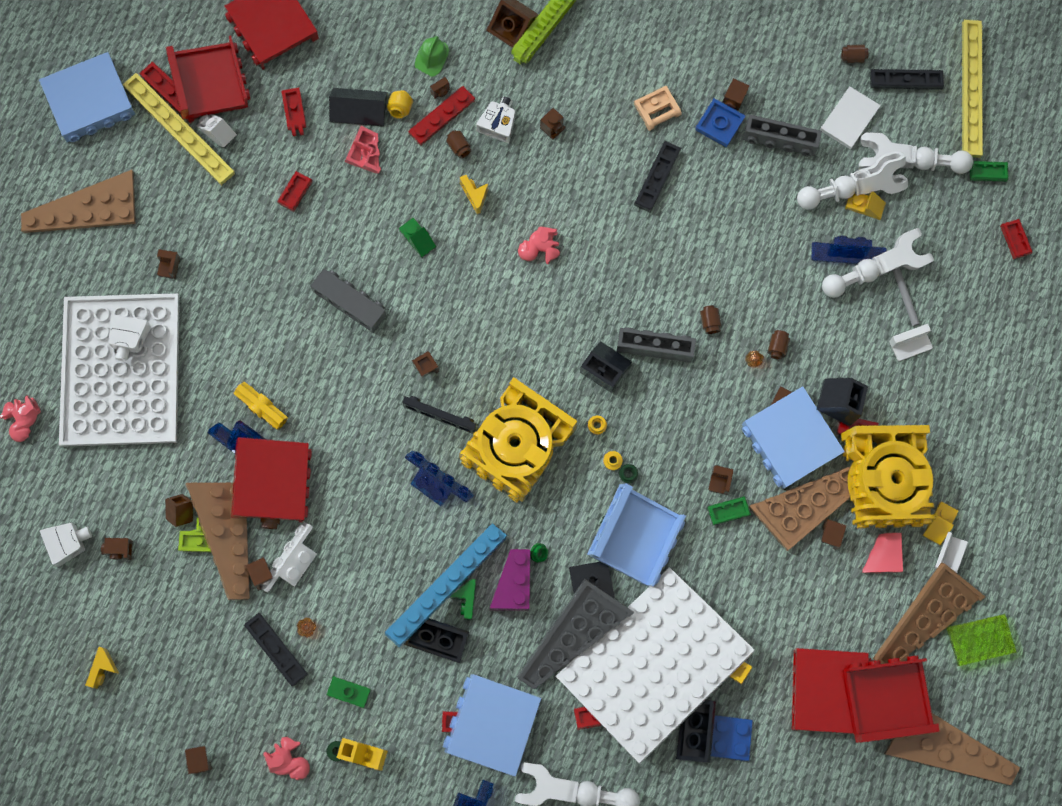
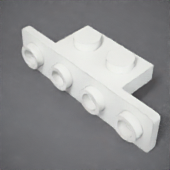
[260,522,317,592]

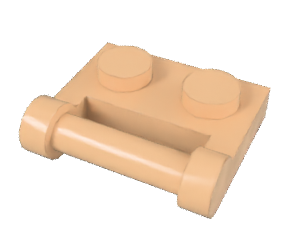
[634,86,682,131]

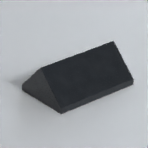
[329,88,388,126]
[404,618,470,663]
[676,700,716,763]

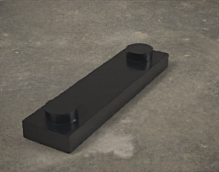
[870,69,944,90]
[634,140,681,213]
[402,396,477,434]
[244,612,309,687]

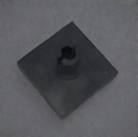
[569,562,615,598]

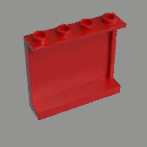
[224,0,319,70]
[166,36,251,120]
[231,437,312,523]
[792,648,871,734]
[843,655,940,743]

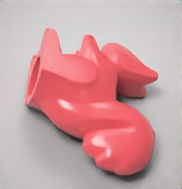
[518,227,560,264]
[0,395,41,442]
[263,737,310,780]

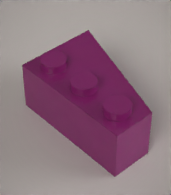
[490,549,530,611]

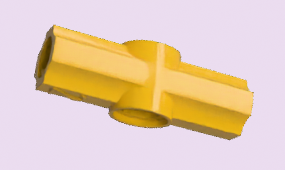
[233,382,288,431]

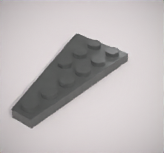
[517,579,634,689]

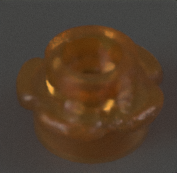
[745,351,764,367]
[297,618,316,637]

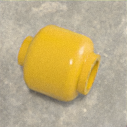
[387,90,413,119]

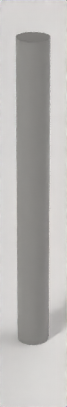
[893,267,920,326]

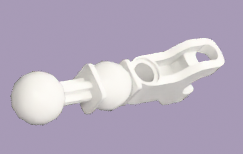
[858,132,973,174]
[797,151,908,210]
[822,228,934,298]
[515,763,640,806]

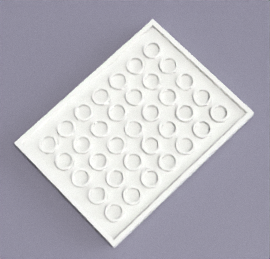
[59,293,180,447]
[556,567,755,764]

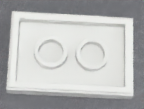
[820,86,881,150]

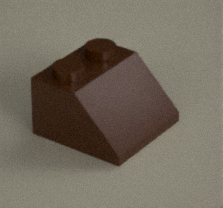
[486,0,539,48]

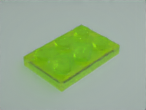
[946,614,1017,666]

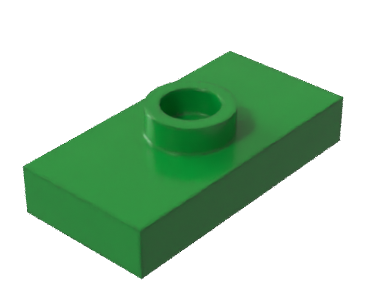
[970,161,1008,182]
[707,496,751,526]
[326,676,371,708]

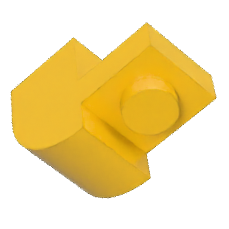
[337,738,388,771]

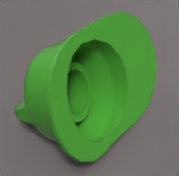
[415,36,449,77]

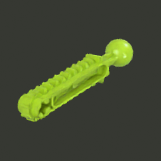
[511,0,577,64]

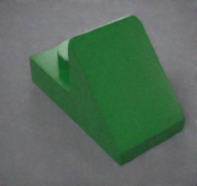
[398,218,436,258]
[450,579,476,621]

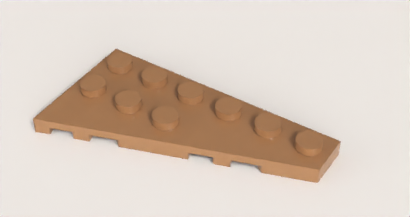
[21,170,135,233]
[749,466,868,551]
[185,482,249,600]
[873,562,985,664]
[884,713,1020,785]

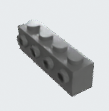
[743,114,822,156]
[310,269,387,333]
[616,327,696,363]

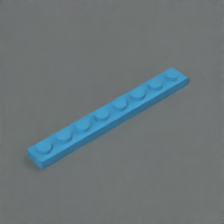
[385,523,507,648]

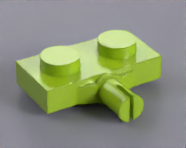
[178,518,211,553]

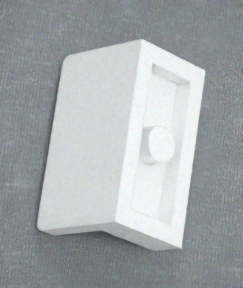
[889,324,933,361]
[935,532,968,573]

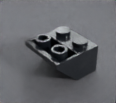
[580,341,632,393]
[816,378,868,427]

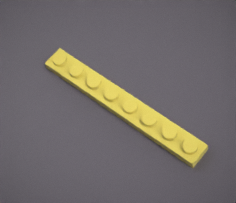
[962,20,983,158]
[122,73,235,186]

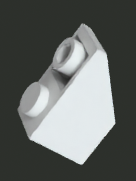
[196,114,237,147]

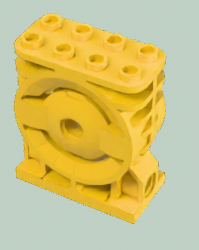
[459,377,577,503]
[841,425,936,529]

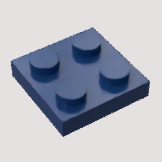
[695,98,745,148]
[711,715,753,761]

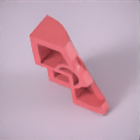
[345,126,381,174]
[862,533,903,573]

